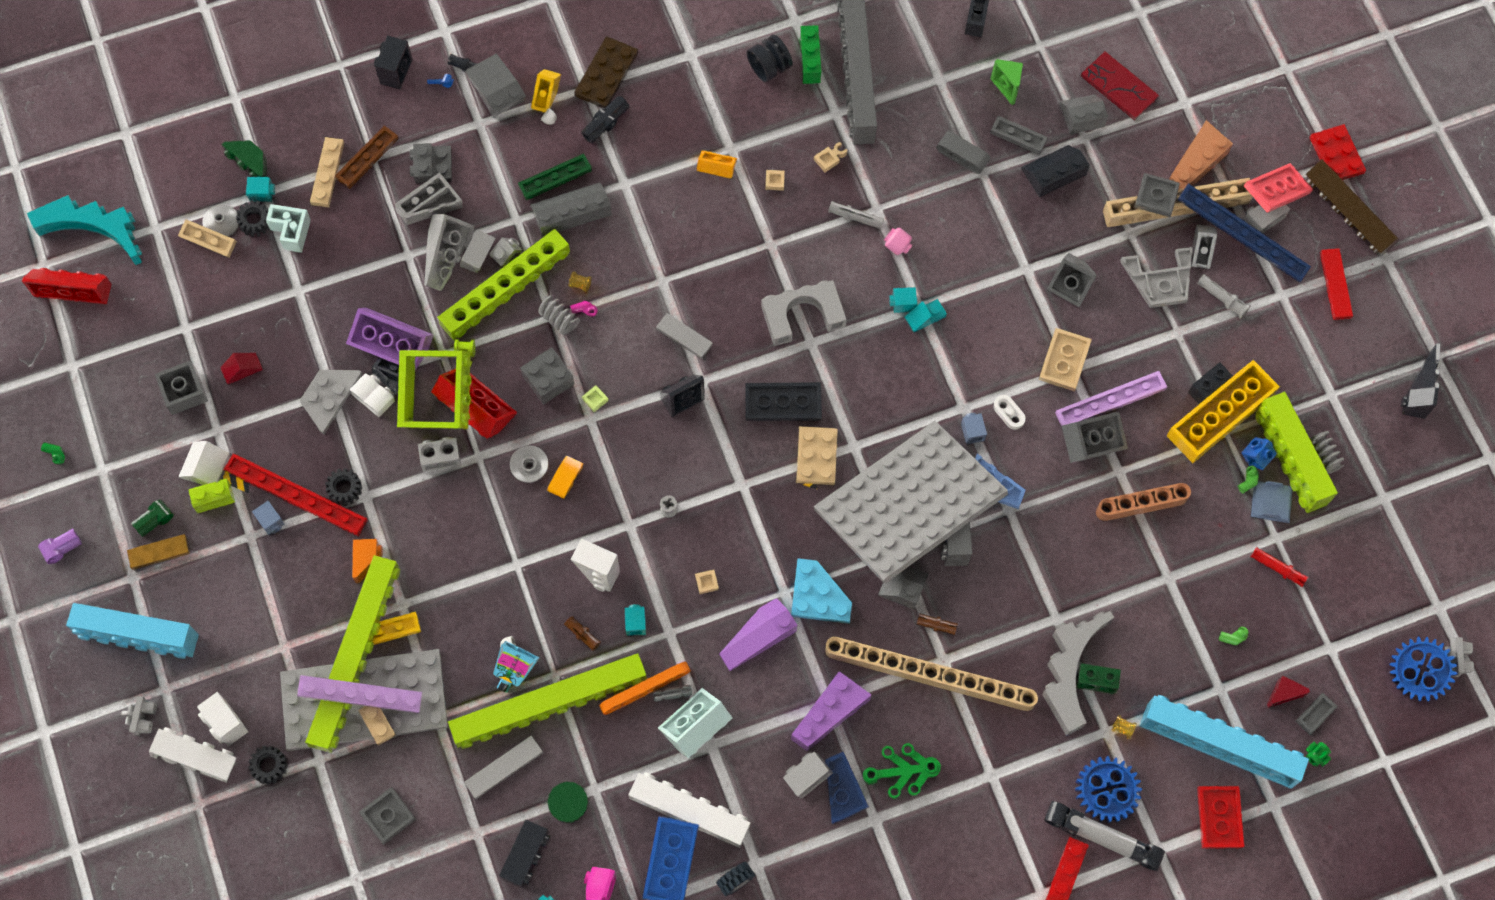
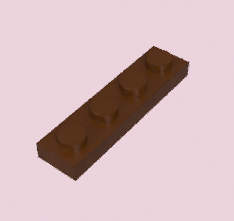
[335,125,399,189]

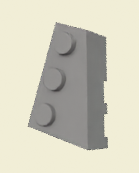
[395,172,463,225]

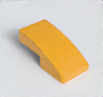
[547,456,583,499]

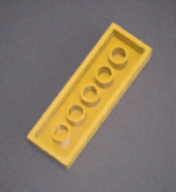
[1167,360,1280,463]

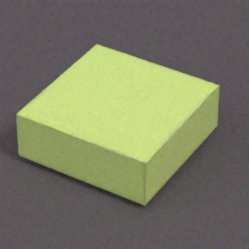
[582,385,609,412]

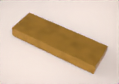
[127,534,190,570]

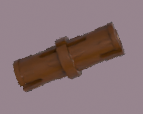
[916,613,958,636]
[564,616,601,651]

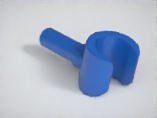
[427,74,454,88]

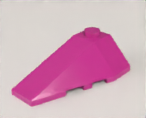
[584,867,617,900]

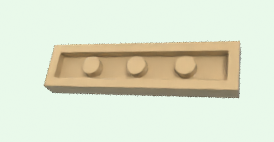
[310,137,344,207]

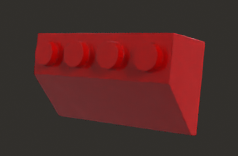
[22,268,112,304]
[431,369,517,439]

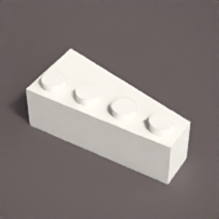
[149,727,236,783]

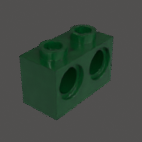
[1076,663,1121,694]

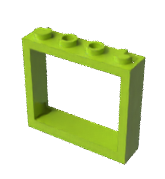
[397,350,472,429]

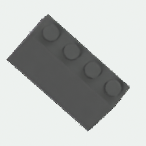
[530,183,612,237]

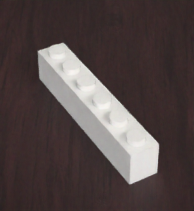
[629,773,750,848]

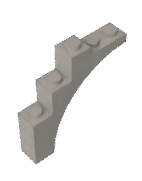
[1042,611,1114,736]

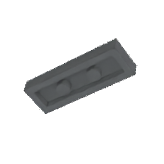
[990,116,1048,155]

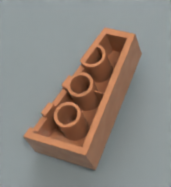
[1169,120,1233,189]

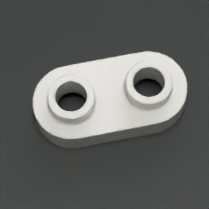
[993,395,1025,430]

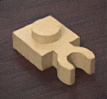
[814,142,848,172]

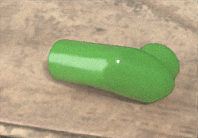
[1238,466,1259,494]
[1219,627,1249,645]

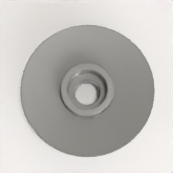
[202,205,239,237]
[510,446,548,483]

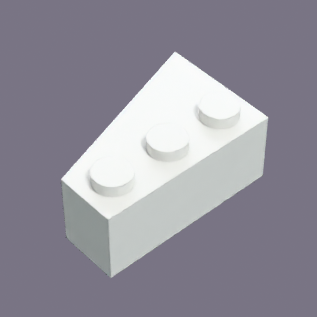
[571,539,620,592]

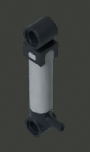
[1044,801,1165,871]

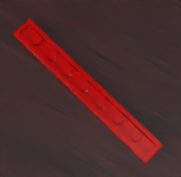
[223,453,368,537]

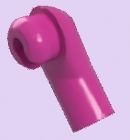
[570,301,598,317]

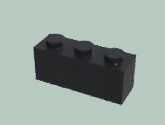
[499,819,551,889]

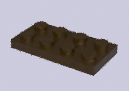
[574,36,638,108]

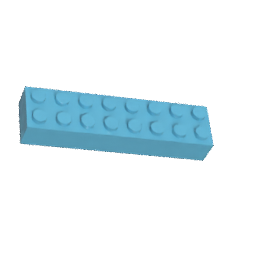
[1139,695,1309,789]

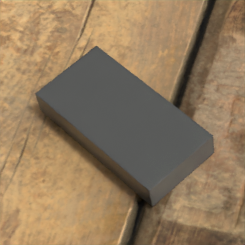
[1295,693,1338,735]

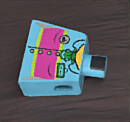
[493,641,540,692]

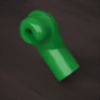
[41,442,65,464]

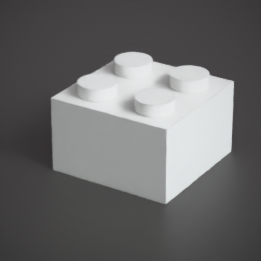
[197,692,249,746]

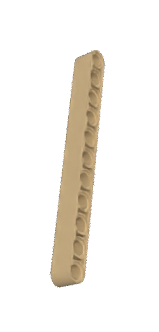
[825,637,1038,711]

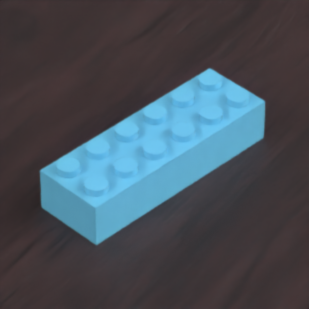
[66,603,199,659]

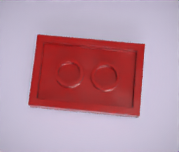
[1309,124,1366,180]
[1197,786,1244,849]

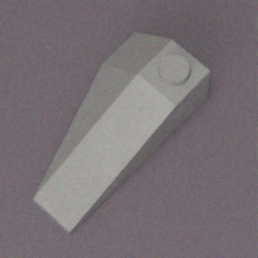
[424,214,474,291]

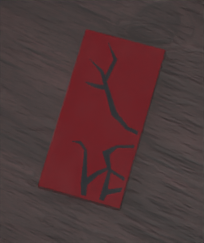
[1081,51,1159,121]

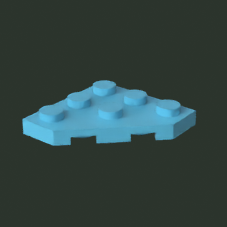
[791,559,852,624]

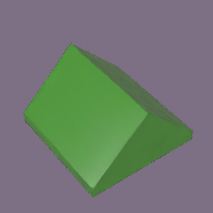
[991,59,1023,105]

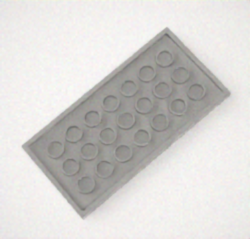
[280,649,448,751]

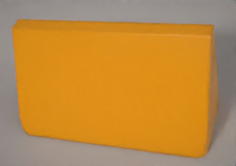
[697,151,737,178]

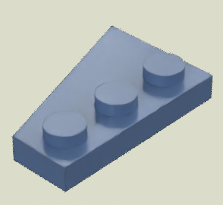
[975,453,1025,509]

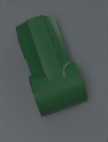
[131,499,174,537]

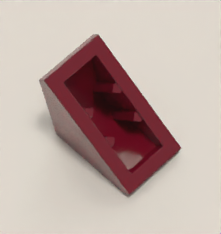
[220,353,263,384]
[1267,676,1310,708]

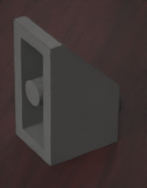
[1191,225,1217,269]

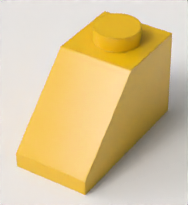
[531,69,561,112]

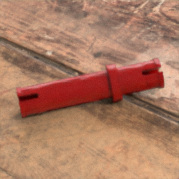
[1250,547,1308,587]

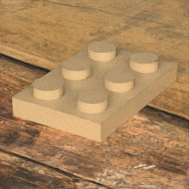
[1039,328,1092,391]
[796,426,838,485]

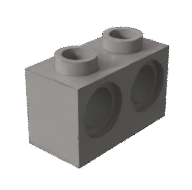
[418,437,461,472]

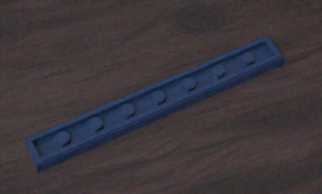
[1177,183,1311,282]

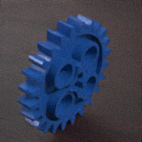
[1390,637,1457,702]
[1075,756,1142,823]

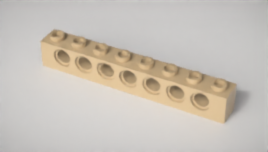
[1103,178,1253,227]

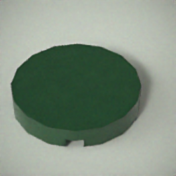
[547,782,588,823]

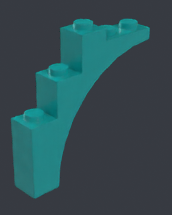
[27,195,142,265]

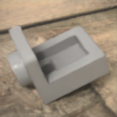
[489,237,522,267]

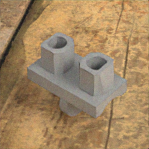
[1445,637,1474,677]
[121,696,157,736]

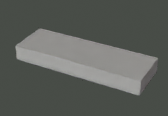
[656,313,713,359]

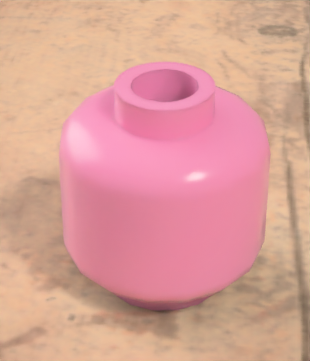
[884,228,912,255]

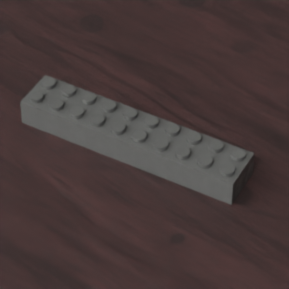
[837,0,877,145]

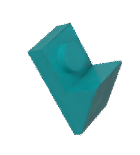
[905,299,947,332]

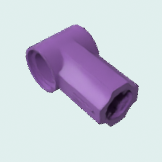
[38,529,82,564]

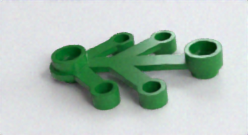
[862,743,941,799]

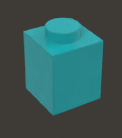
[246,177,276,202]
[889,287,917,313]
[625,604,646,636]

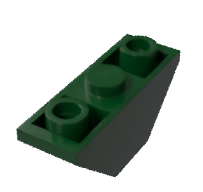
[221,140,267,177]

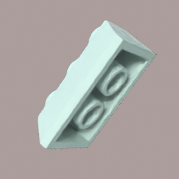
[658,688,732,758]

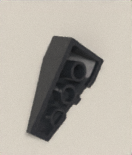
[1400,343,1440,419]

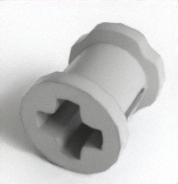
[660,495,678,518]

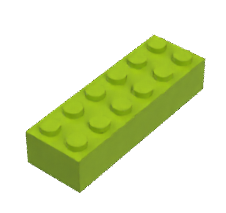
[1255,392,1338,513]

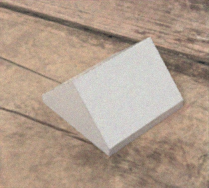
[179,441,230,485]

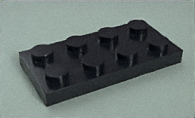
[745,382,822,421]

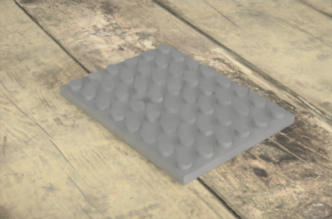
[814,421,1008,584]

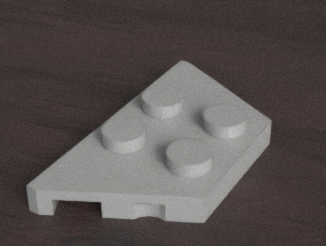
[300,370,362,434]

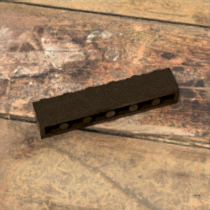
[1305,159,1400,255]

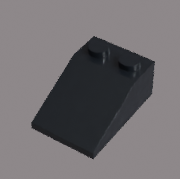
[660,374,705,417]

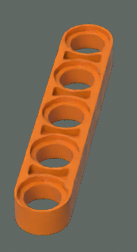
[599,661,691,715]

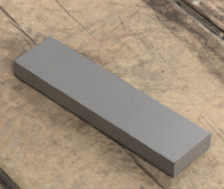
[464,736,543,800]

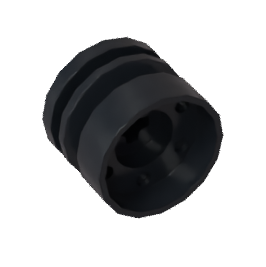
[746,34,793,83]

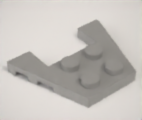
[1120,247,1193,308]

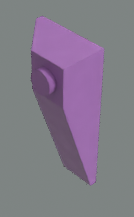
[719,598,798,671]

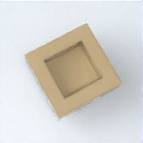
[765,170,785,191]
[695,570,719,594]

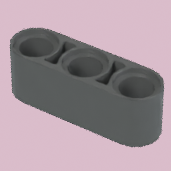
[936,131,991,174]

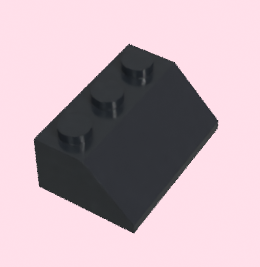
[1021,145,1090,197]

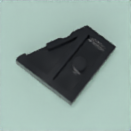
[372,357,399,396]

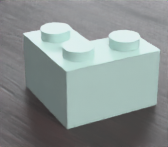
[266,204,311,253]

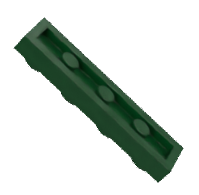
[518,153,592,201]

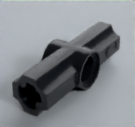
[581,96,630,144]

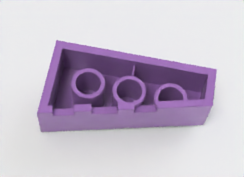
[791,672,871,751]

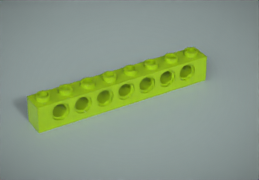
[437,229,570,340]

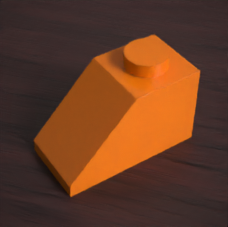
[352,539,383,583]

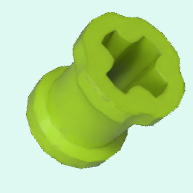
[454,339,475,357]

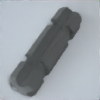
[653,685,692,701]

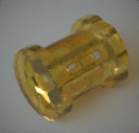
[568,271,592,293]
[1111,714,1137,739]

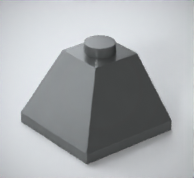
[1047,253,1097,307]
[878,566,928,610]

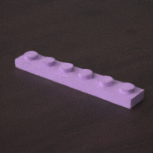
[1055,371,1167,425]
[297,675,422,713]

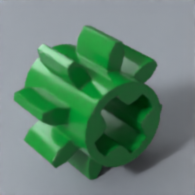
[1305,742,1332,767]

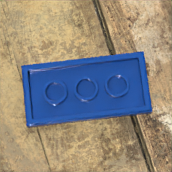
[642,816,699,900]

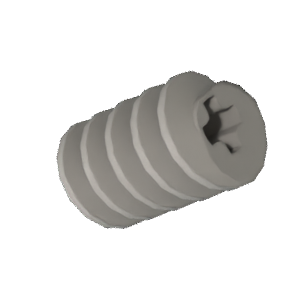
[538,295,580,335]
[1310,431,1344,474]

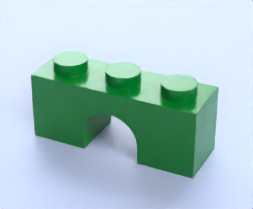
[800,25,821,84]

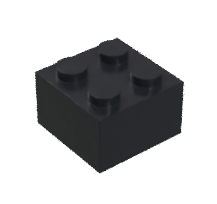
[374,35,413,90]

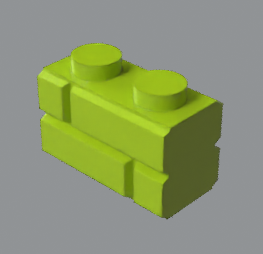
[189,478,235,513]

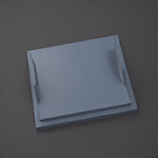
[1251,481,1292,523]

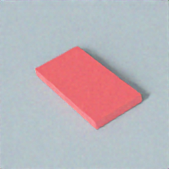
[1244,163,1313,213]

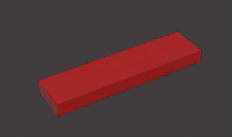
[1320,248,1353,320]

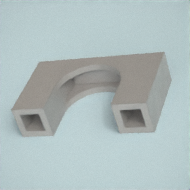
[761,280,846,346]

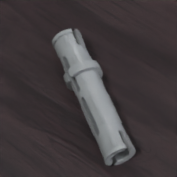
[828,201,884,229]

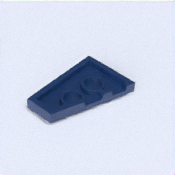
[825,751,869,825]

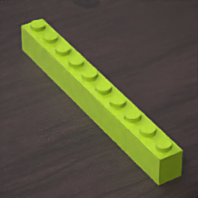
[305,555,400,753]
[448,653,647,749]

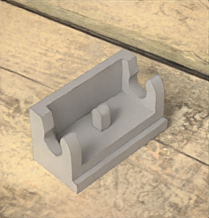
[460,229,495,273]

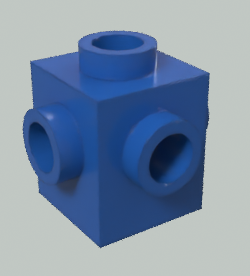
[1242,437,1277,470]

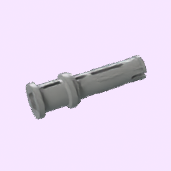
[1197,274,1251,319]

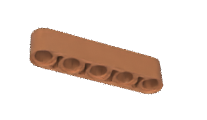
[1096,483,1191,521]

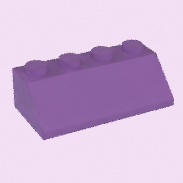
[346,308,433,370]

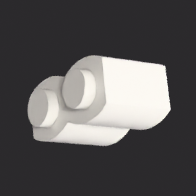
[350,373,395,417]

